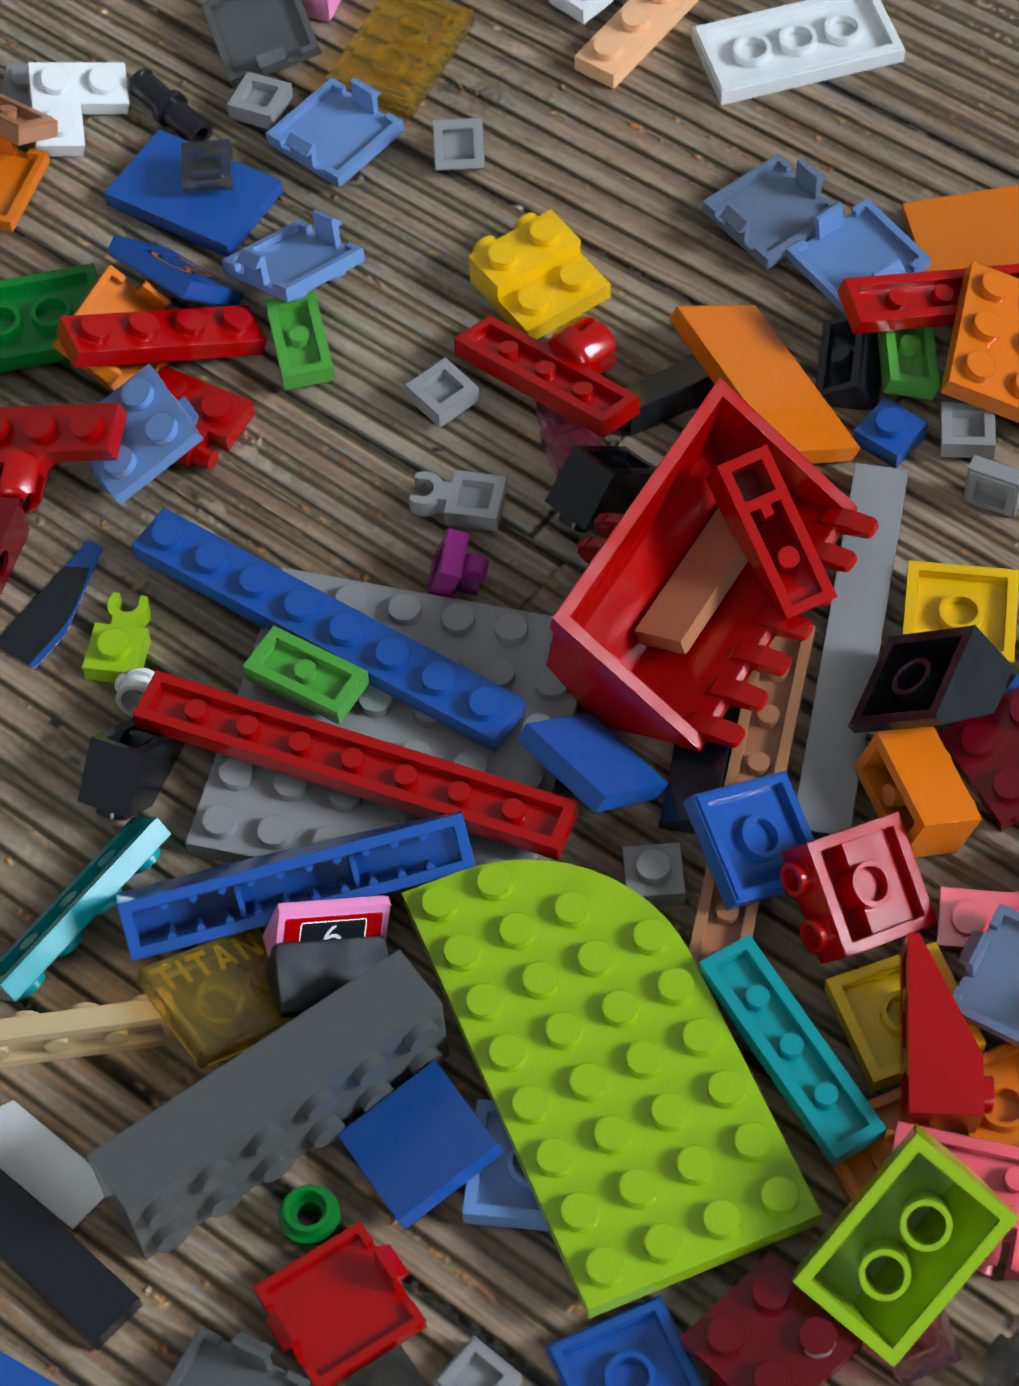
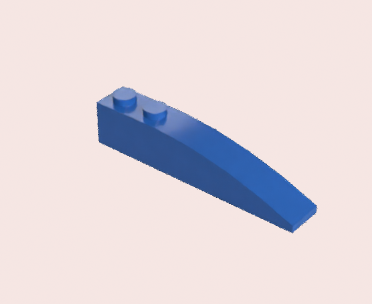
[117,811,476,961]

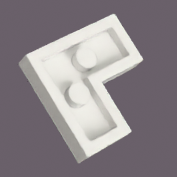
[27,62,129,156]

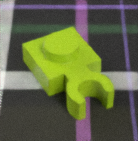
[82,592,152,683]

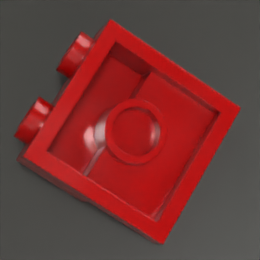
[780,812,938,965]

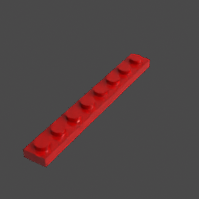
[132,670,579,861]

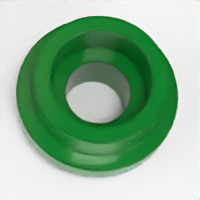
[278,1185,341,1247]

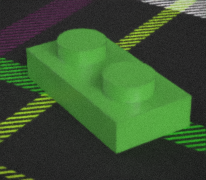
[265,290,335,390]
[877,327,940,400]
[243,625,369,725]

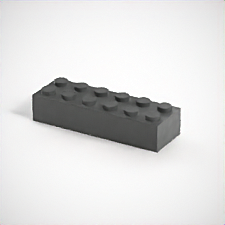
[87,949,449,1260]

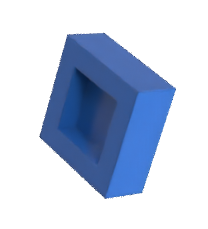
[853,397,928,468]

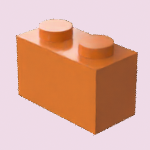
[853,726,982,858]

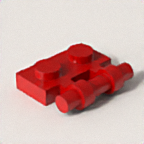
[158,366,255,470]

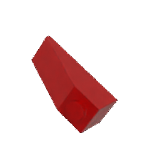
[706,444,838,621]
[900,933,995,1133]

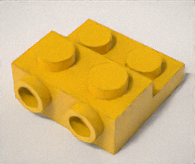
[468,209,611,339]

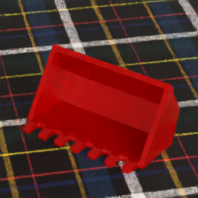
[546,377,879,752]

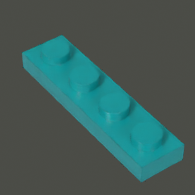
[0,817,171,1002]
[698,934,887,1167]

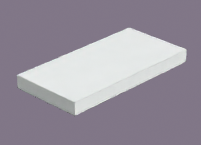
[691,0,905,105]

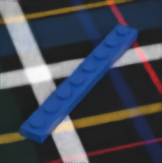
[131,508,526,752]

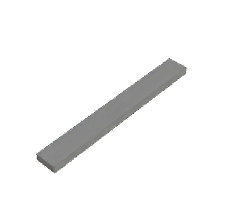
[797,463,909,840]

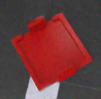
[253,1221,427,1386]

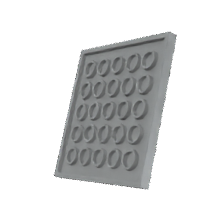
[185,567,580,897]

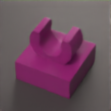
[426,528,490,597]

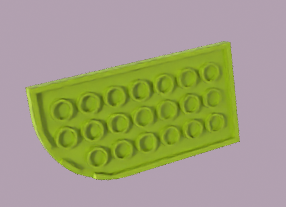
[402,859,822,1319]

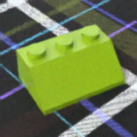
[793,1123,1019,1367]

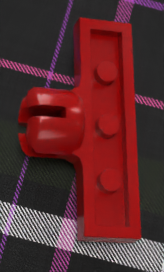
[453,315,640,439]
[0,403,127,515]

